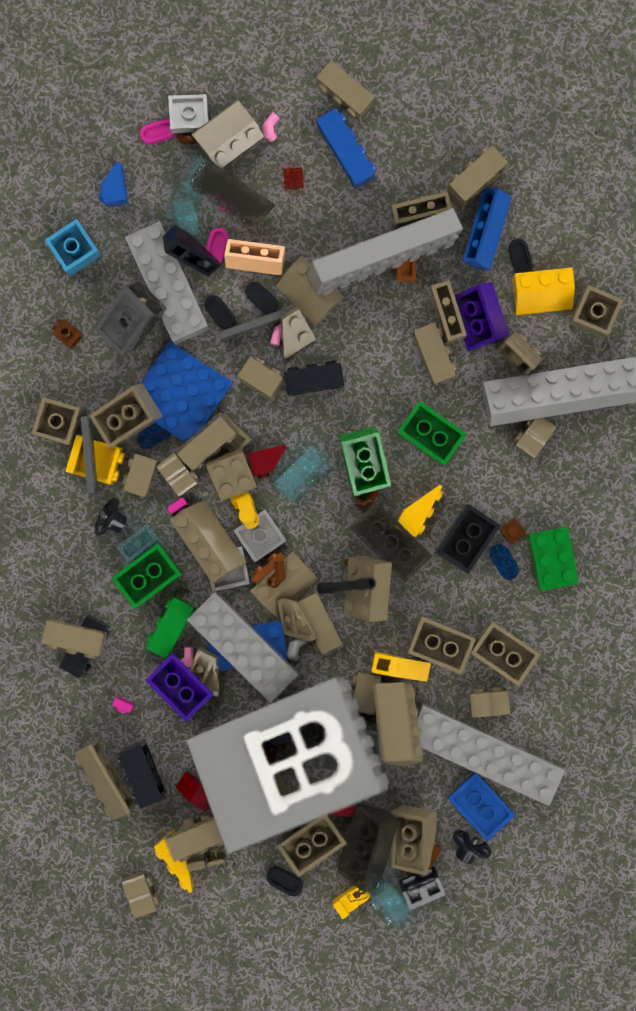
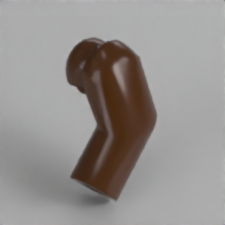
[177,133,197,145]
[355,489,380,509]
[266,561,286,588]

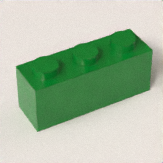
[146,596,196,659]

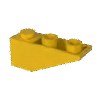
[395,485,443,537]
[371,651,431,682]
[154,829,194,893]

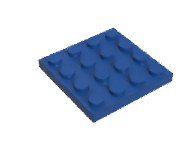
[141,341,233,442]

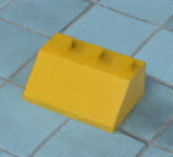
[512,267,575,315]

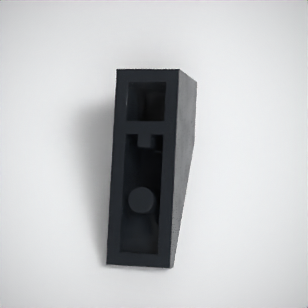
[162,225,221,277]

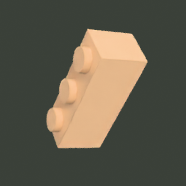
[224,239,285,275]

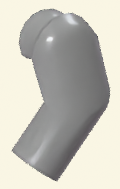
[287,638,309,662]

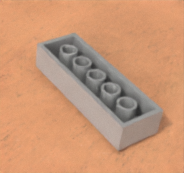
[125,221,209,345]
[187,591,298,703]

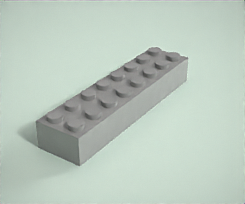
[307,208,463,295]
[482,357,636,426]
[417,703,565,806]

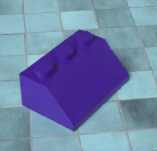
[455,282,510,351]
[145,653,214,722]

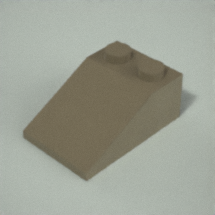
[497,332,542,375]
[391,805,437,875]

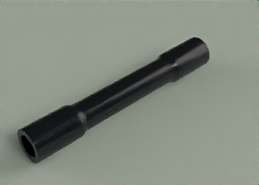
[317,577,376,594]

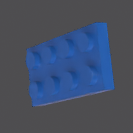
[207,621,288,671]

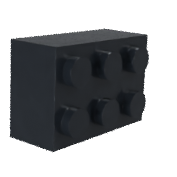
[434,504,501,574]
[117,739,166,809]

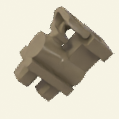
[183,813,226,872]

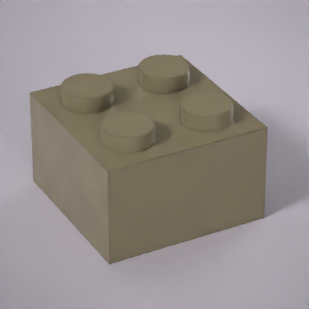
[569,285,624,339]
[237,357,284,401]
[31,397,84,447]
[206,447,257,501]

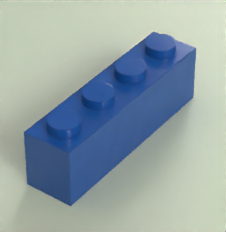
[316,108,376,189]
[462,188,512,270]

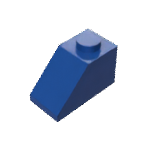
[99,162,129,207]

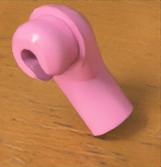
[262,112,279,142]
[270,324,282,346]
[181,647,194,669]

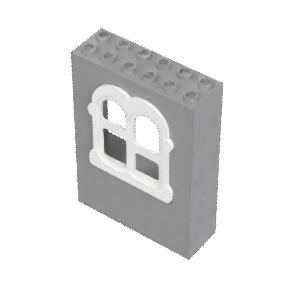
[186,677,389,854]

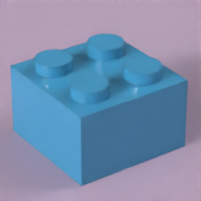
[45,219,102,277]

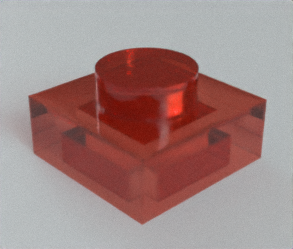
[283,167,304,190]

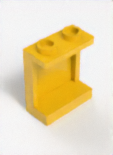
[65,435,125,485]

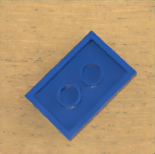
[447,772,515,841]

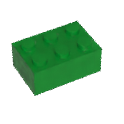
[396,401,467,467]
[338,426,391,496]
[526,526,579,591]
[111,543,184,609]

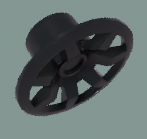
[94,497,127,536]
[453,830,492,864]

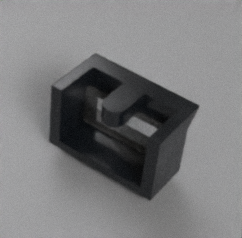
[399,866,446,911]

